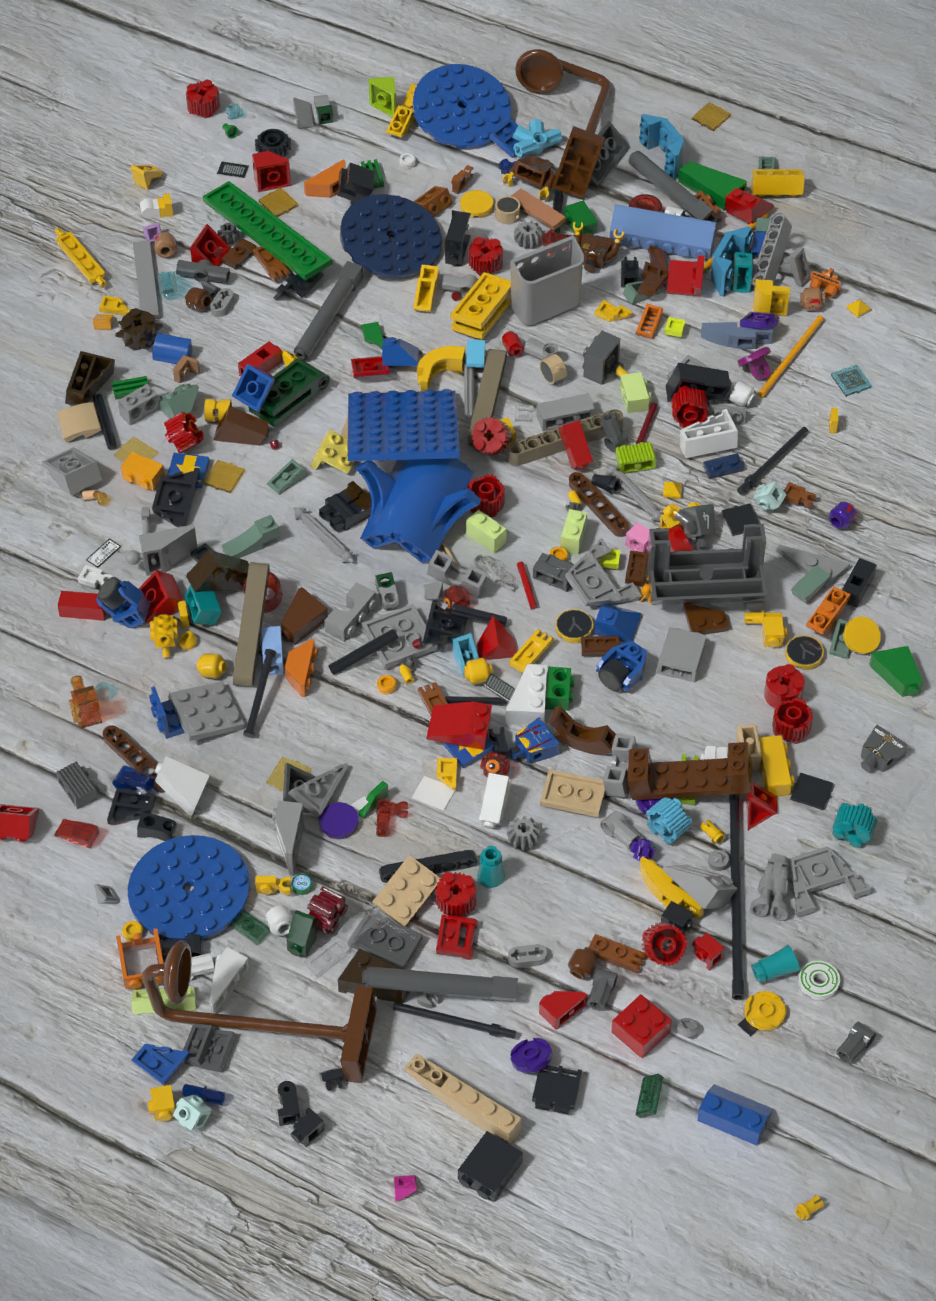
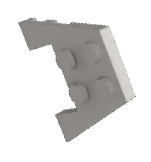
[565,538,642,606]
[790,846,871,917]

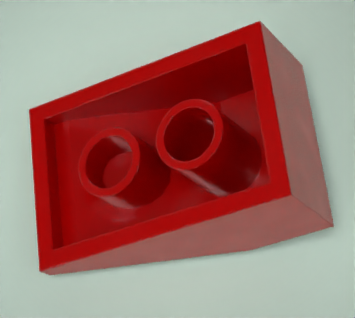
[426,702,492,750]

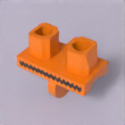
[809,268,842,299]

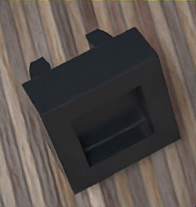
[319,1067,343,1091]

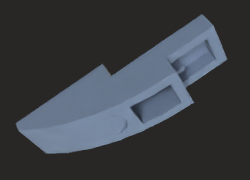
[701,322,773,349]

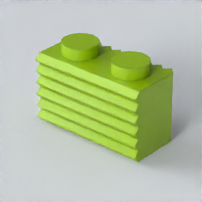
[615,442,656,473]

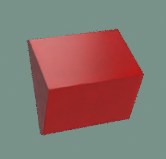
[190,224,231,266]

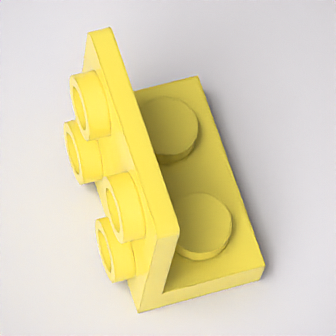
[310,429,354,474]

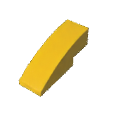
[413,265,440,312]

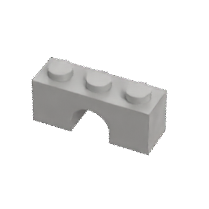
[427,550,487,598]
[324,582,377,641]
[603,734,637,798]

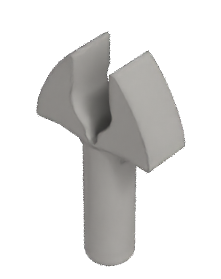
[141,507,151,535]
[417,992,439,1009]

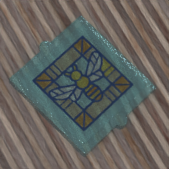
[831,365,872,397]

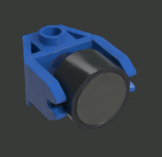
[96,577,150,629]
[596,641,647,692]

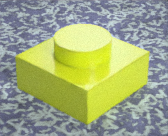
[664,317,686,337]
[600,549,621,569]

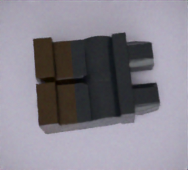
[319,481,372,531]

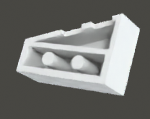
[680,409,738,458]
[505,664,547,725]

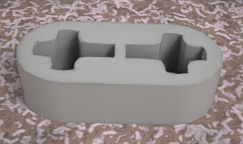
[210,288,234,317]
[508,944,547,968]

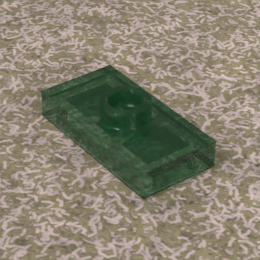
[229,909,271,945]
[635,1073,664,1118]

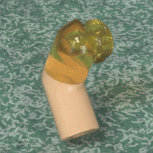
[82,490,107,505]

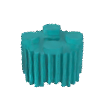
[832,803,878,848]

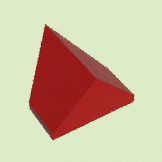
[477,615,517,660]
[746,781,778,830]

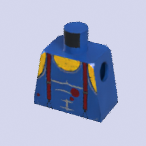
[509,717,559,764]

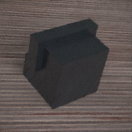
[337,162,375,204]

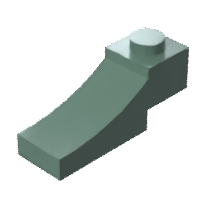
[222,515,280,558]

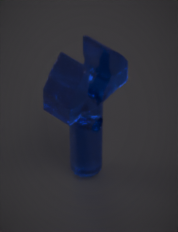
[499,158,516,175]

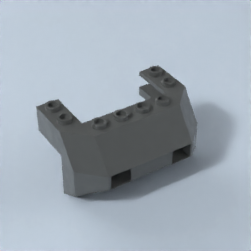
[648,524,768,605]

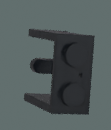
[445,210,471,266]

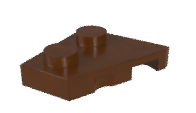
[683,603,729,635]

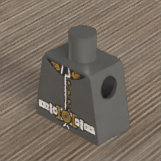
[860,724,907,771]

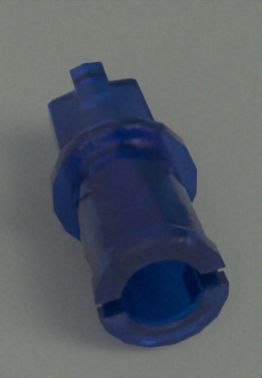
[182,1084,226,1106]

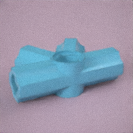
[513,119,563,158]

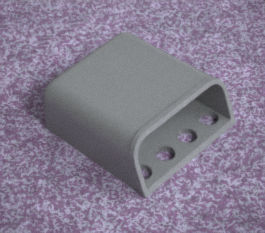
[510,235,584,326]

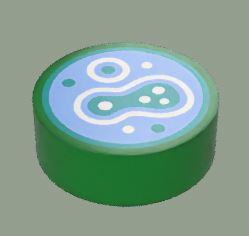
[292,874,312,895]

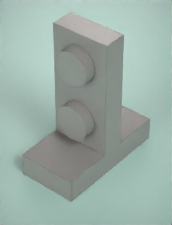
[778,247,811,286]

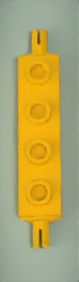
[55,227,107,288]

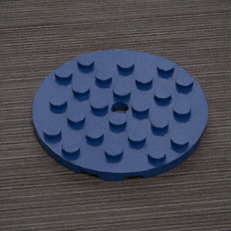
[412,64,511,149]
[128,835,250,940]

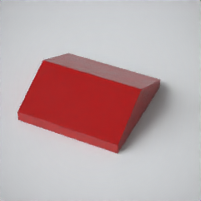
[351,356,389,378]

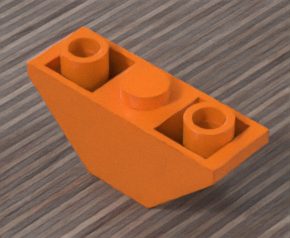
[304,159,346,198]
[806,586,850,635]
[285,639,318,697]

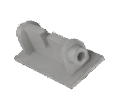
[710,404,747,424]

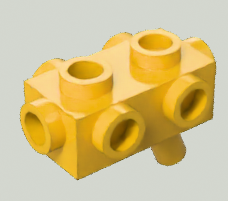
[150,615,178,658]

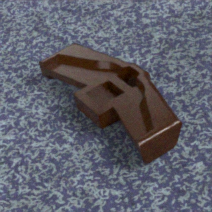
[638,245,669,297]

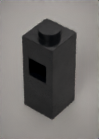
[842,558,877,607]

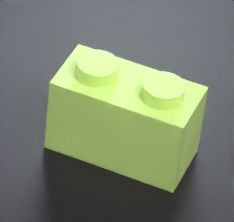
[620,372,652,413]
[560,509,587,554]
[466,510,507,553]

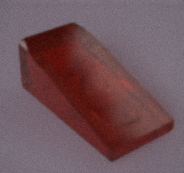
[54,819,99,849]

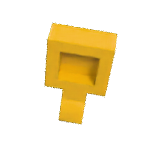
[255,875,291,895]

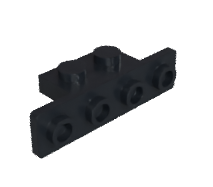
[273,272,324,300]

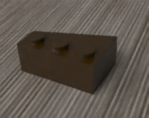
[65,351,115,406]
[186,550,249,592]
[338,948,411,1003]

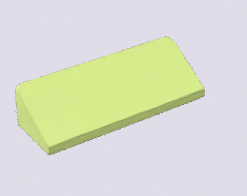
[132,986,196,1014]

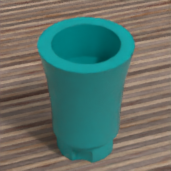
[477,846,505,888]
[751,945,800,983]

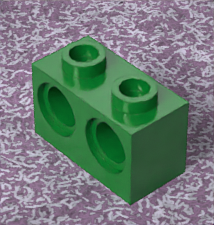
[545,666,575,711]

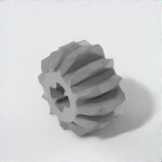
[514,220,542,248]
[506,816,541,850]

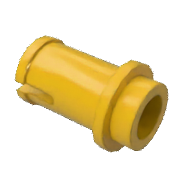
[700,819,725,844]
[795,1195,824,1220]

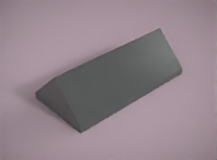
[589,121,629,188]

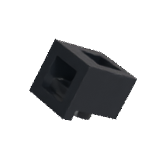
[290,1107,324,1147]

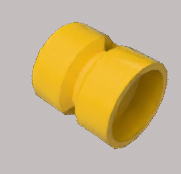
[204,399,232,422]

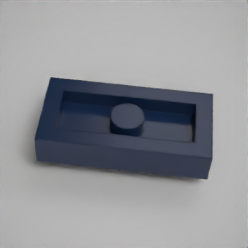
[703,453,744,479]

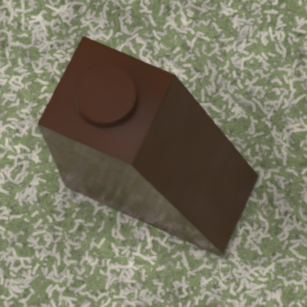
[213,406,270,446]
[281,587,328,645]

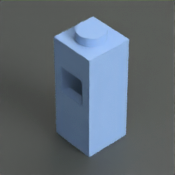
[261,626,284,675]

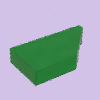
[361,322,383,349]
[358,781,388,819]

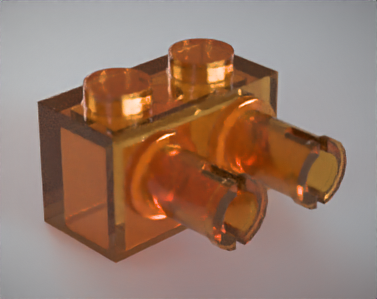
[69,676,102,729]

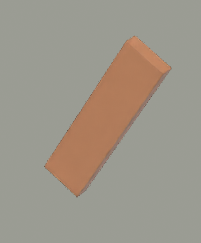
[511,188,566,231]

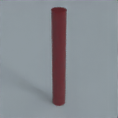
[636,402,658,444]

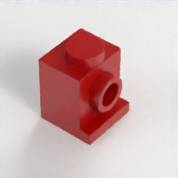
[692,933,725,971]

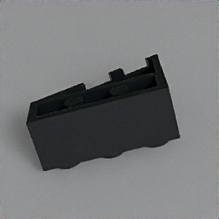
[665,362,731,402]

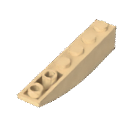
[404,1053,522,1145]

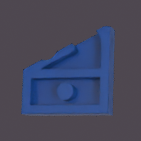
[489,118,519,158]
[131,1044,191,1086]

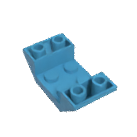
[639,114,684,180]
[711,226,753,297]

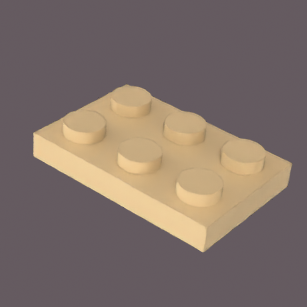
[540,769,605,817]
[372,855,441,927]

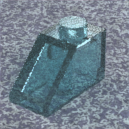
[157,271,177,297]

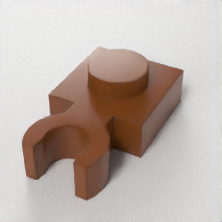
[451,165,474,194]
[784,482,816,508]

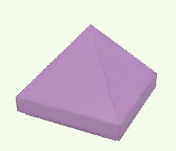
[142,222,162,243]

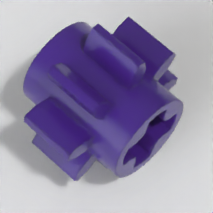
[630,838,656,861]

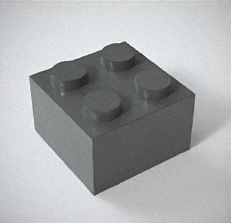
[582,330,621,385]

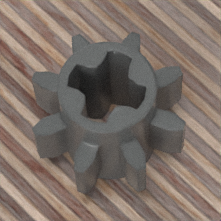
[217,223,239,244]

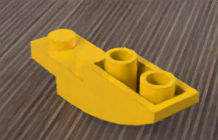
[386,83,417,138]
[639,856,704,920]

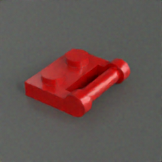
[436,915,478,960]

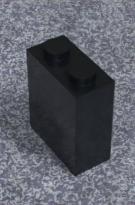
[458,1131,523,1202]

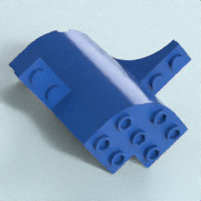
[356,458,481,564]

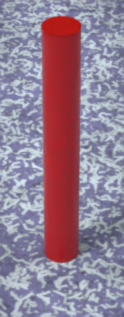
[517,562,537,610]

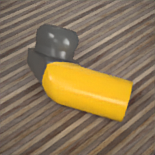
[612,362,629,377]
[565,490,582,512]
[399,656,416,684]

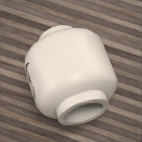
[728,381,756,407]
[265,905,293,936]

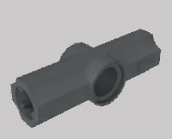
[176,260,230,283]

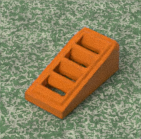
[636,303,663,339]

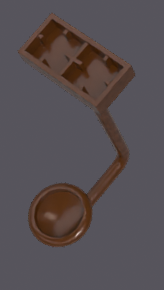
[515,49,611,199]
[142,940,377,1083]

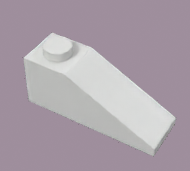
[209,947,249,1013]

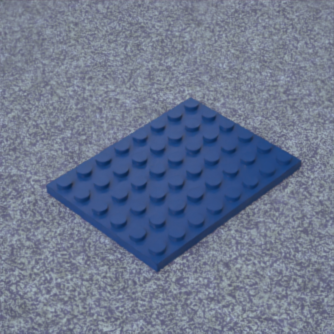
[347,389,460,461]

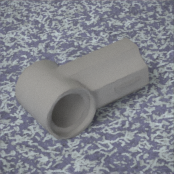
[442,274,478,296]
[524,338,559,359]
[600,810,641,849]

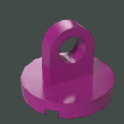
[737,346,771,381]

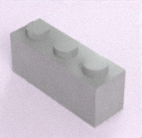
[536,393,595,432]

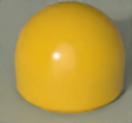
[178,631,198,650]

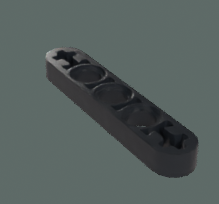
[379,850,478,883]

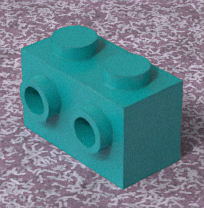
[184,584,222,625]

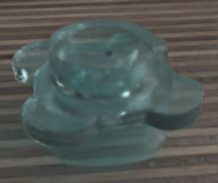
[224,104,243,120]

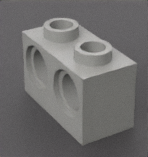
[118,384,160,425]

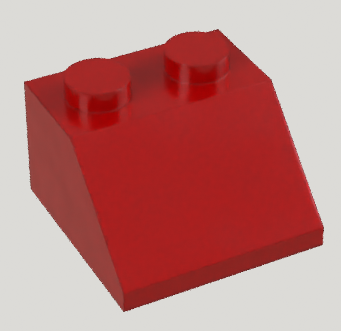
[252,151,291,192]
[725,188,774,224]
[139,570,184,623]
[0,804,39,842]

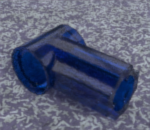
[112,765,154,793]

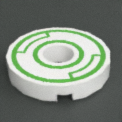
[798,961,840,1000]

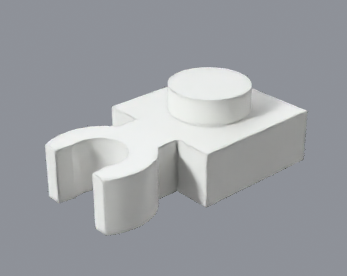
[78,565,113,588]

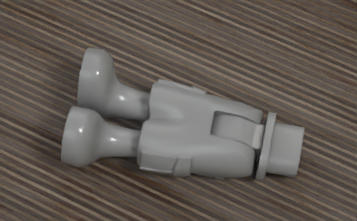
[750,854,789,921]

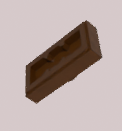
[222,238,256,270]
[625,550,648,586]
[581,636,620,656]

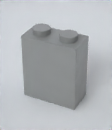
[657,627,707,682]

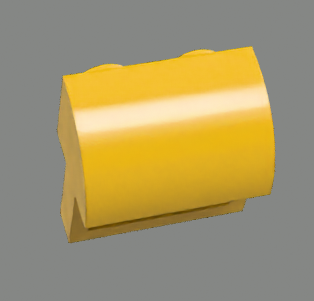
[753,279,790,316]

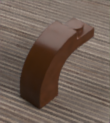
[548,706,616,754]

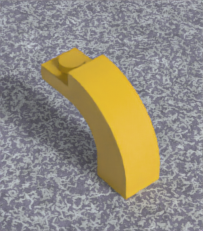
[417,346,465,391]

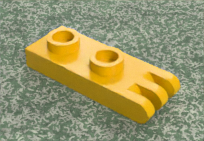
[509,629,554,673]

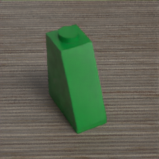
[869,646,923,697]

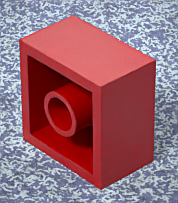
[611,994,672,1058]

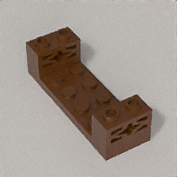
[628,742,752,800]

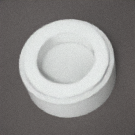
[399,153,416,169]

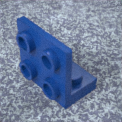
[149,686,185,739]

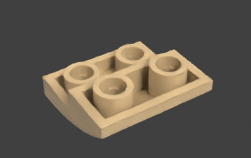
[57,402,102,442]

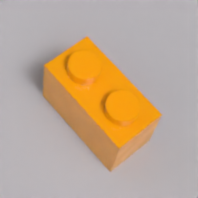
[120,452,165,491]

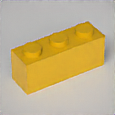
[751,169,805,197]
[759,735,794,796]

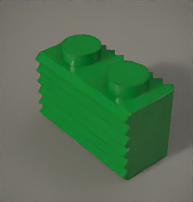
[563,200,598,235]

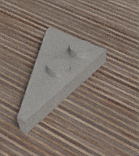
[776,545,850,588]
[288,763,349,817]

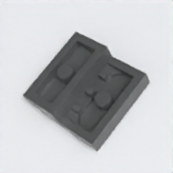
[184,1023,236,1072]

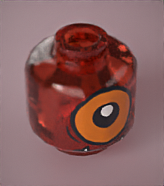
[443,585,472,610]
[480,752,510,777]

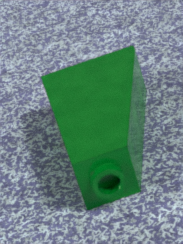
[678,161,747,211]

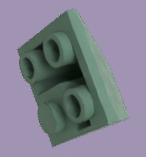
[159,383,199,419]

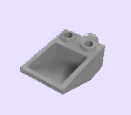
[126,524,198,576]

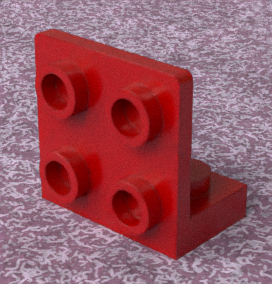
[667,255,705,296]

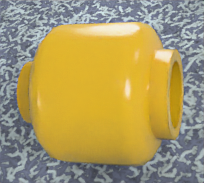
[197,653,227,679]
[463,658,493,685]

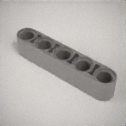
[751,212,792,286]

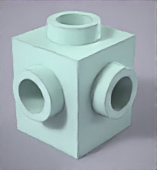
[752,482,786,512]
[173,1095,212,1131]

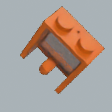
[116,928,163,989]

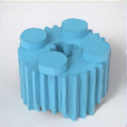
[646,797,692,844]

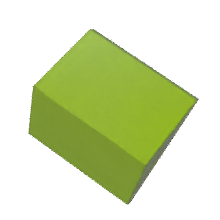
[368,77,396,118]

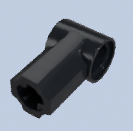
[162,934,203,959]

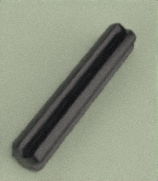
[451,604,507,627]

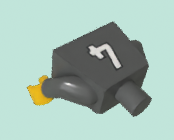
[663,502,716,548]

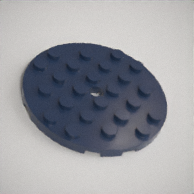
[340,194,442,279]

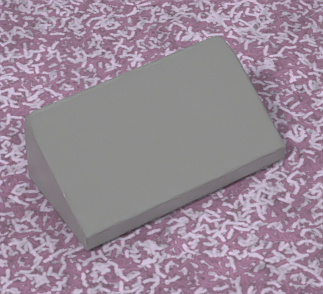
[293,98,314,128]

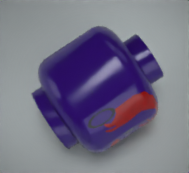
[829,502,857,529]

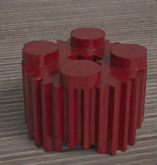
[307,886,348,934]

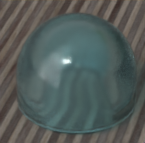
[94,682,114,701]

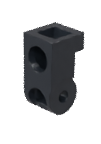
[137,812,177,841]
[277,1081,300,1126]

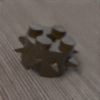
[115,308,163,350]

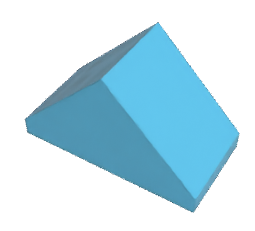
[466,340,485,367]
[453,633,478,676]

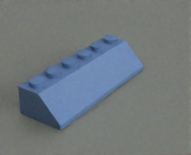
[610,204,716,261]

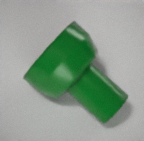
[222,123,238,139]

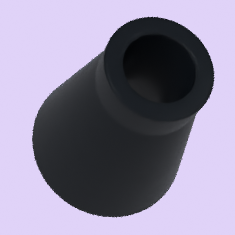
[591,474,620,493]

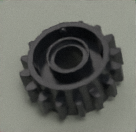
[255,129,291,157]

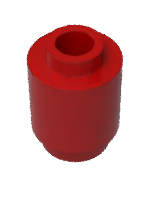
[502,331,524,357]

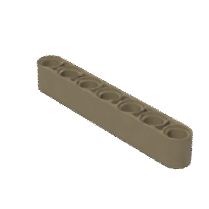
[468,349,507,444]
[508,409,623,466]
[233,562,270,687]

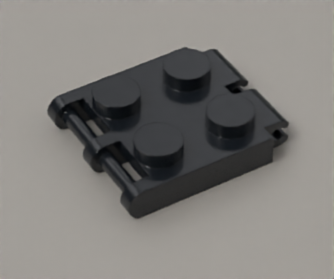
[532,1065,582,1115]

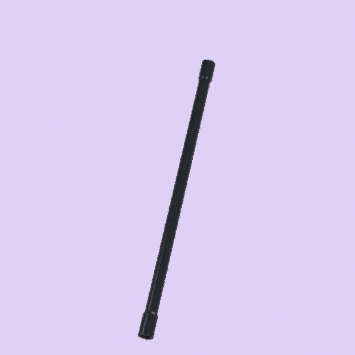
[729,794,744,1000]

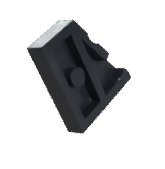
[107,788,156,824]

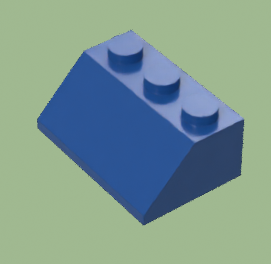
[697,1084,773,1146]

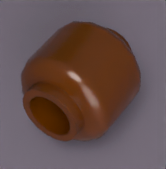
[185,287,212,312]
[568,947,598,980]

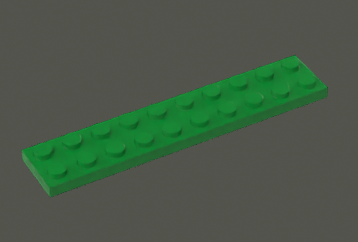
[202,181,333,280]

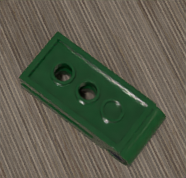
[249,358,330,427]

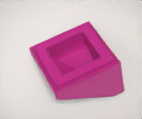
[394,1175,417,1201]

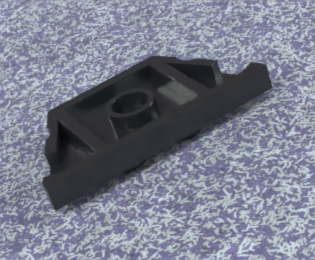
[152,468,200,528]
[422,599,467,644]

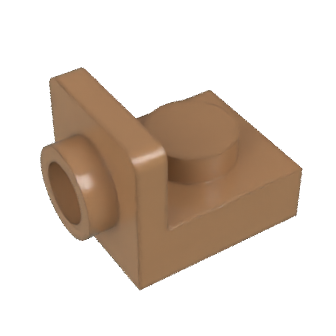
[173,355,200,383]

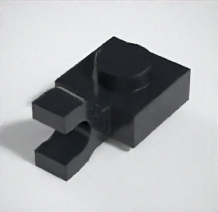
[488,727,508,763]

